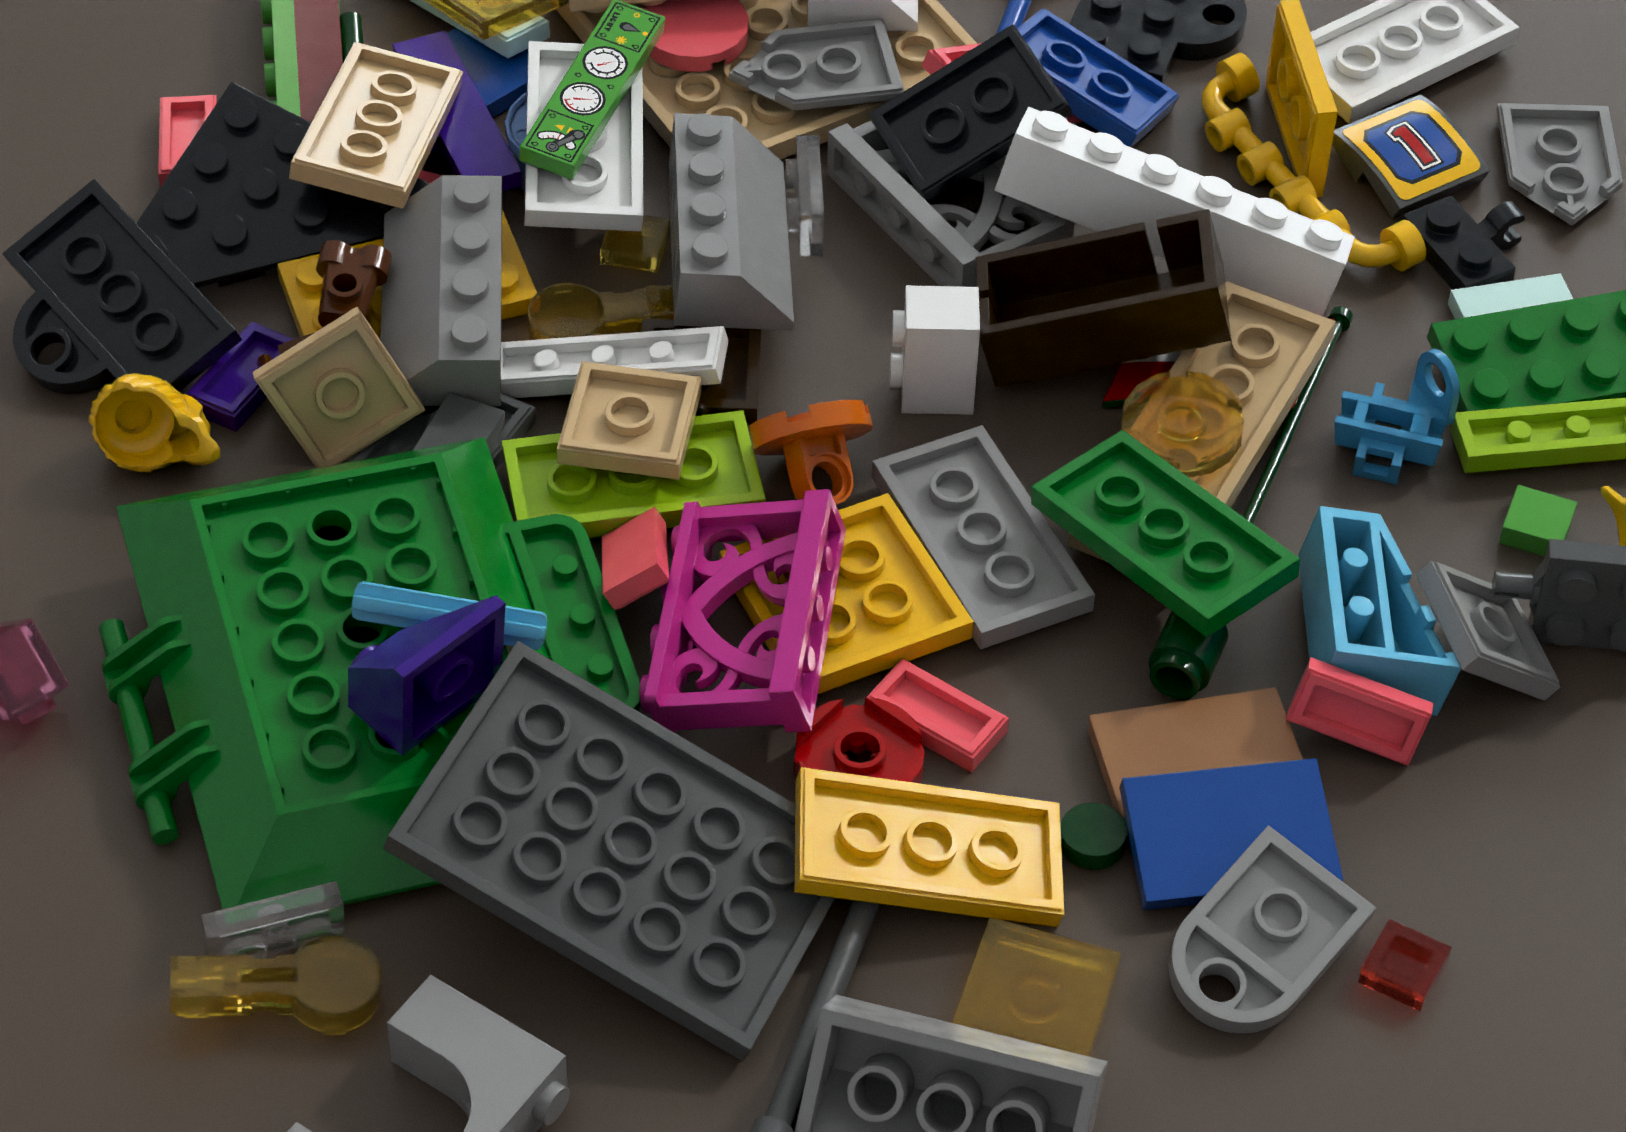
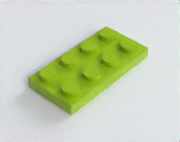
[502,410,766,538]

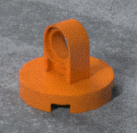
[749,400,873,505]

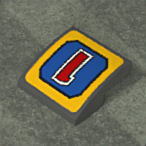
[1332,94,1491,219]

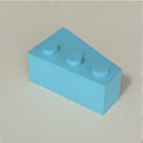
[1298,506,1461,716]

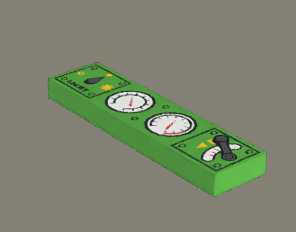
[519,0,666,180]

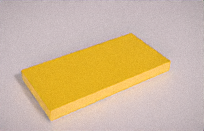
[794,767,1064,927]

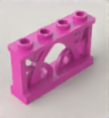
[639,489,846,733]

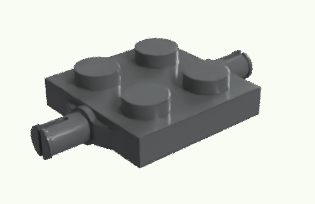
[1491,539,1626,652]

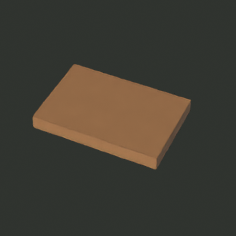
[1087,687,1303,822]

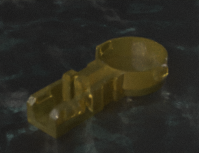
[527,282,702,340]
[170,936,382,1035]

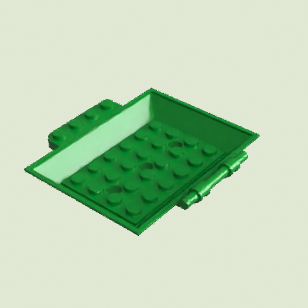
[99,437,641,930]

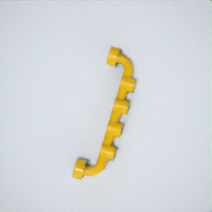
[1201,53,1426,271]

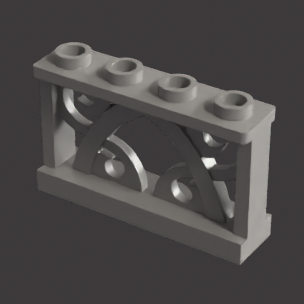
[827,121,1075,287]

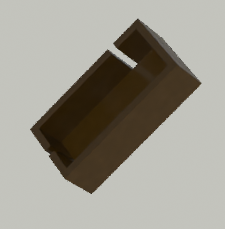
[976,209,1232,387]

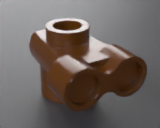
[316,240,392,327]

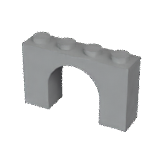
[287,974,570,1132]

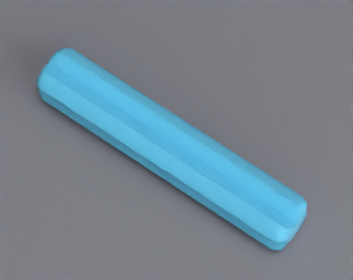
[351,581,548,650]

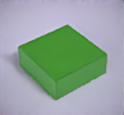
[1499,485,1578,557]

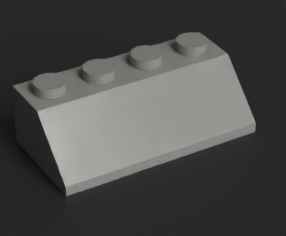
[668,113,794,331]
[380,175,502,406]
[795,994,1108,1132]

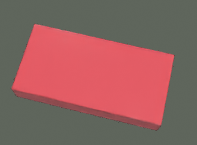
[158,95,217,187]
[602,506,669,610]
[1286,657,1434,766]
[867,658,1009,773]

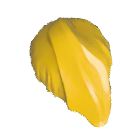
[88,373,220,472]

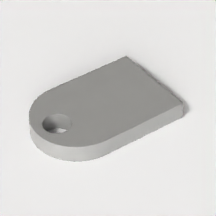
[1168,825,1377,1034]

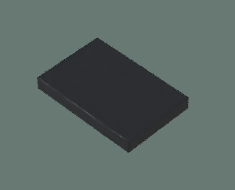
[868,24,1073,203]

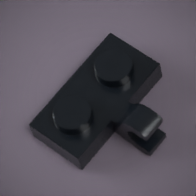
[1403,195,1525,290]

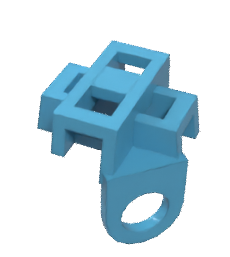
[1334,348,1460,485]

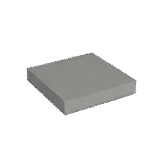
[1415,560,1560,701]

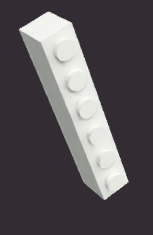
[994,107,1355,316]

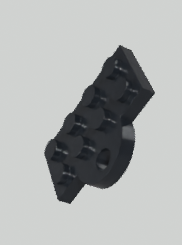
[1069,0,1247,84]
[2,179,242,394]

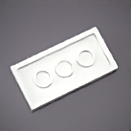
[1310,0,1520,124]
[524,41,643,231]

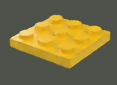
[719,493,974,694]

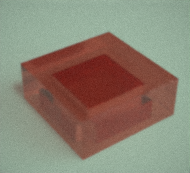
[1358,919,1452,1012]

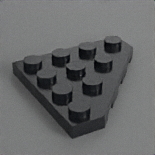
[137,81,429,288]

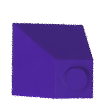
[348,595,506,756]

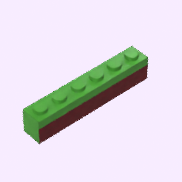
[261,0,343,123]

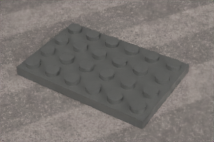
[382,641,835,1062]

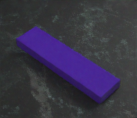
[392,30,522,191]

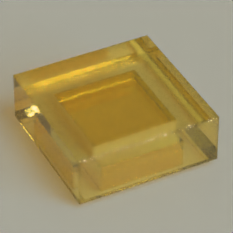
[600,215,670,273]

